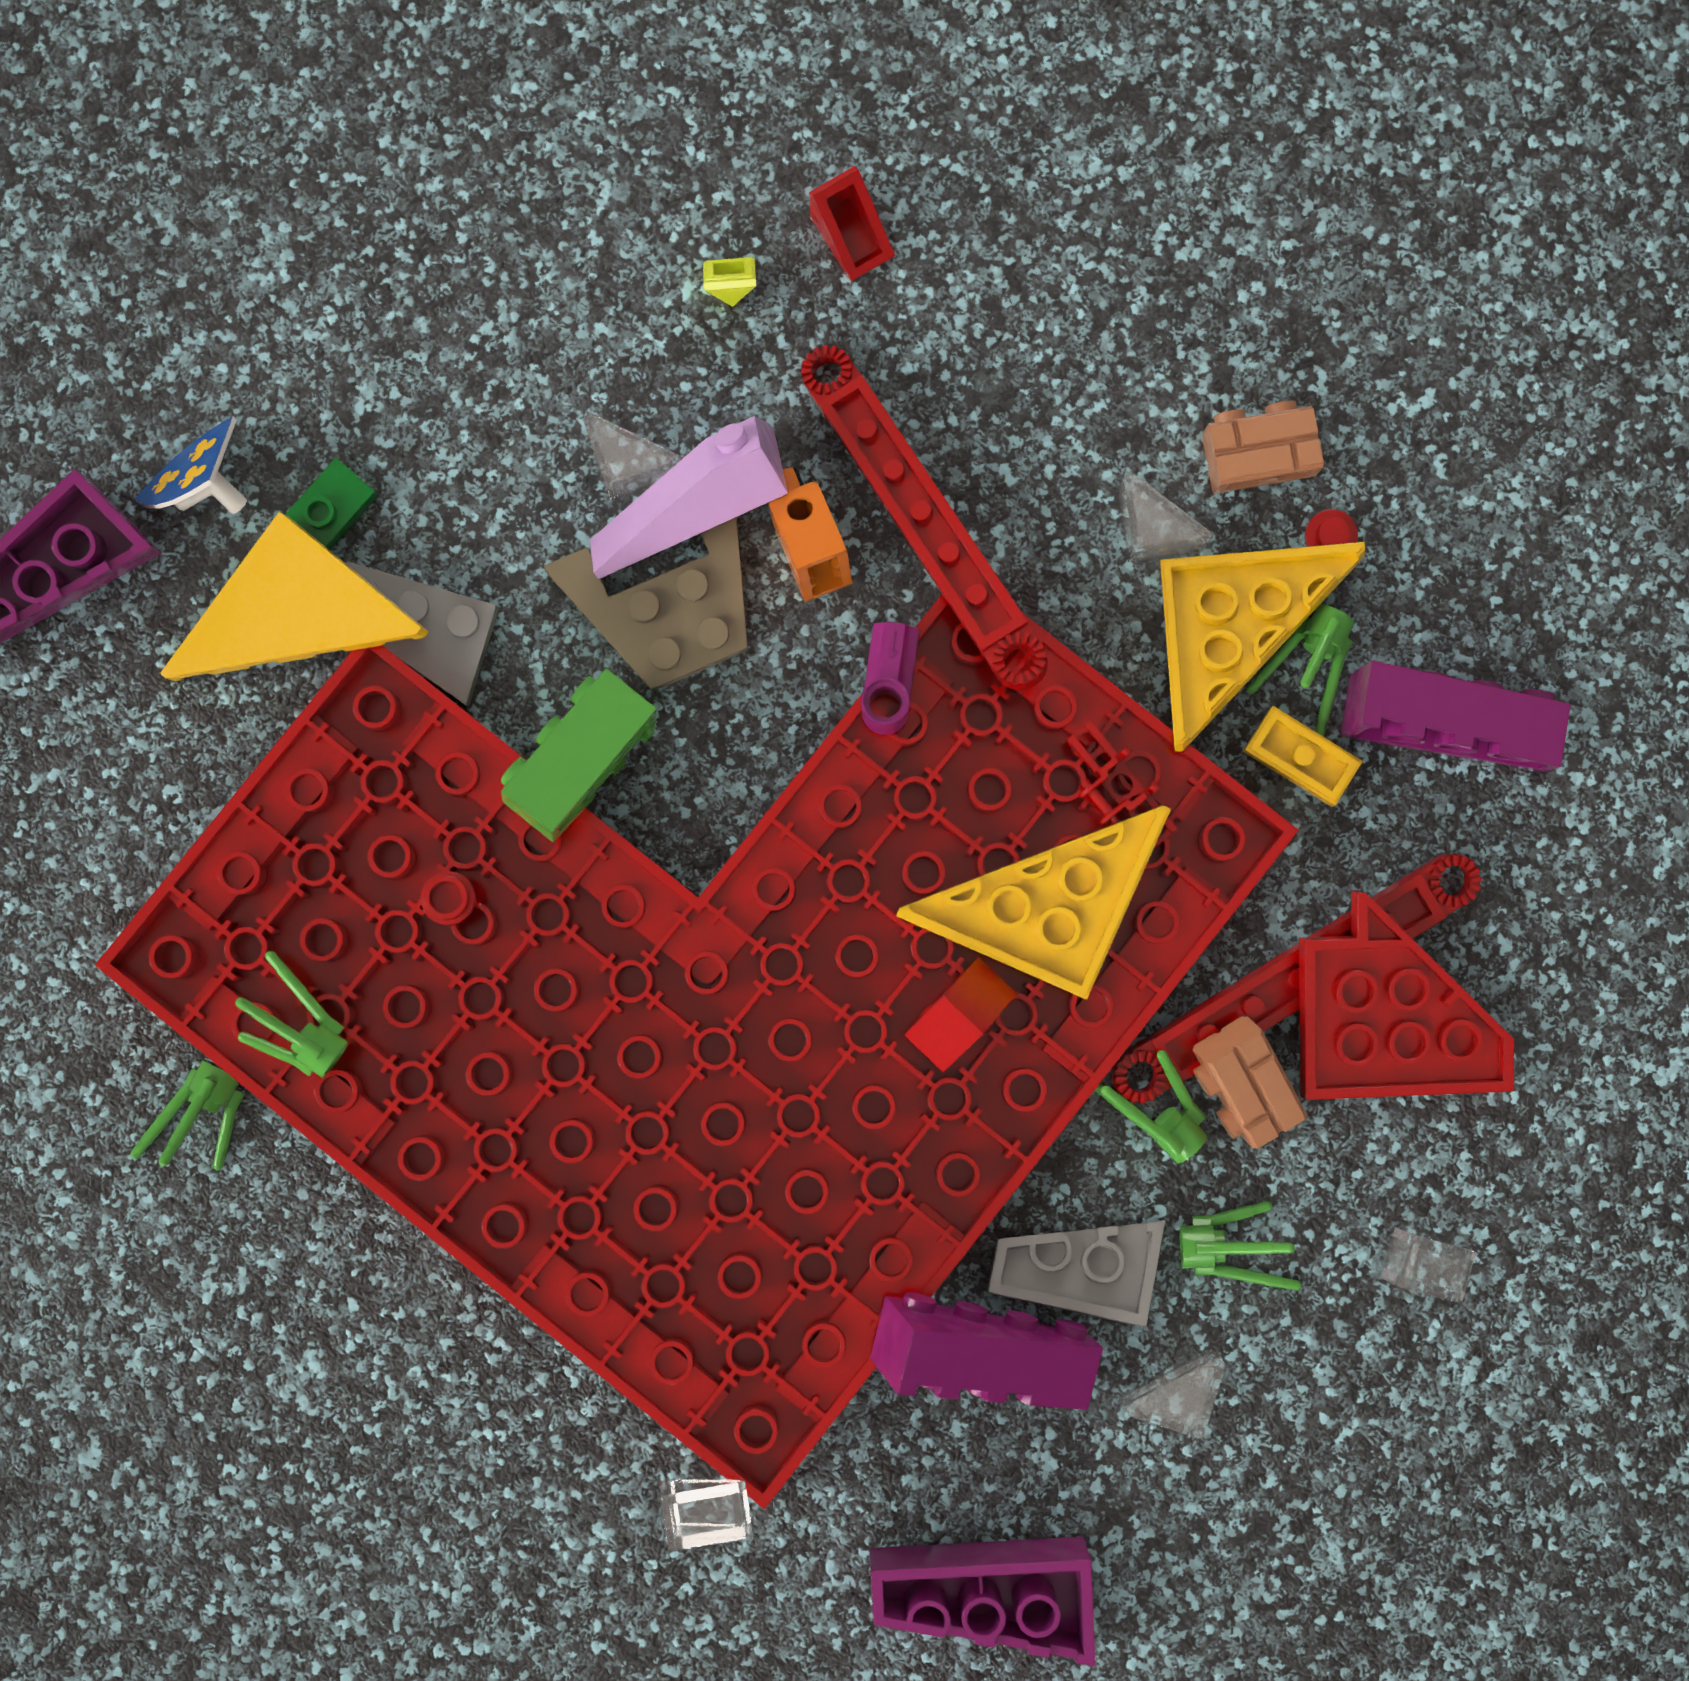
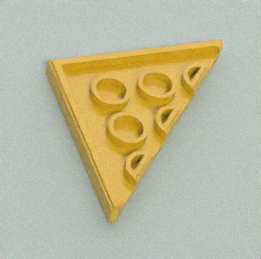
[160,512,429,681]
[1160,542,1365,752]
[896,806,1171,1000]

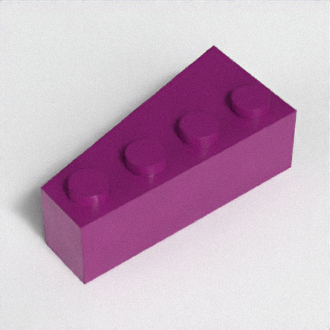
[0,469,162,644]
[1340,660,1571,772]
[870,1292,1103,1410]
[869,1537,1096,1667]

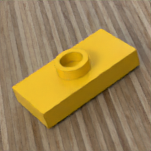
[1243,706,1363,807]

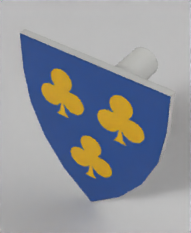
[135,416,247,514]

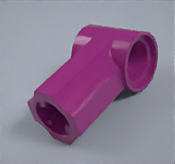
[861,621,920,735]

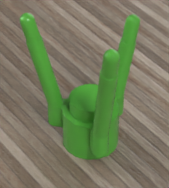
[1247,605,1355,737]
[235,951,349,1078]
[1094,1050,1207,1164]
[130,1059,245,1170]
[1179,1201,1302,1291]

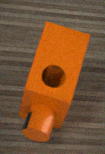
[768,467,853,603]

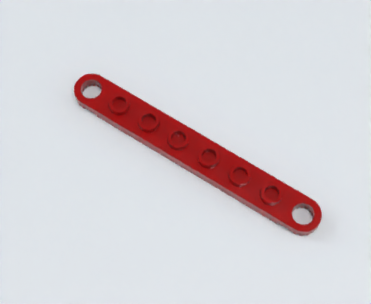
[801,345,1048,690]
[1111,853,1482,1103]

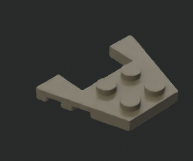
[544,517,748,692]

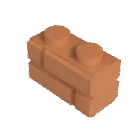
[1202,401,1324,494]
[1192,1016,1307,1149]

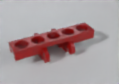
[1066,721,1178,848]

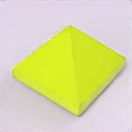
[703,257,756,307]

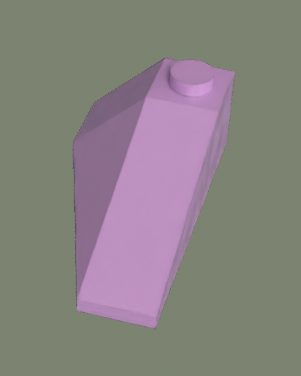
[590,416,788,579]

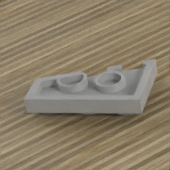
[346,561,499,707]
[986,1220,1165,1327]

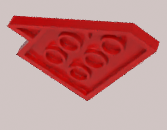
[1299,890,1514,1100]

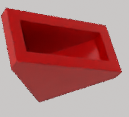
[809,166,895,281]
[904,957,1017,1072]

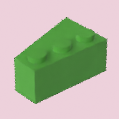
[500,668,657,842]

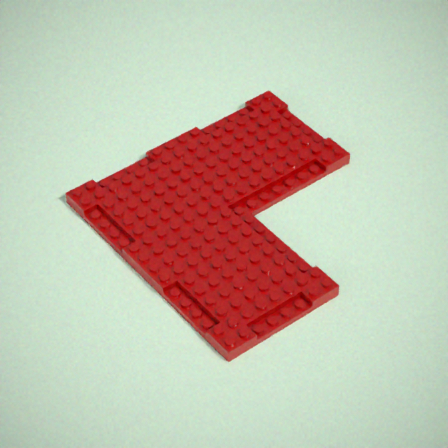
[95,594,1299,1509]

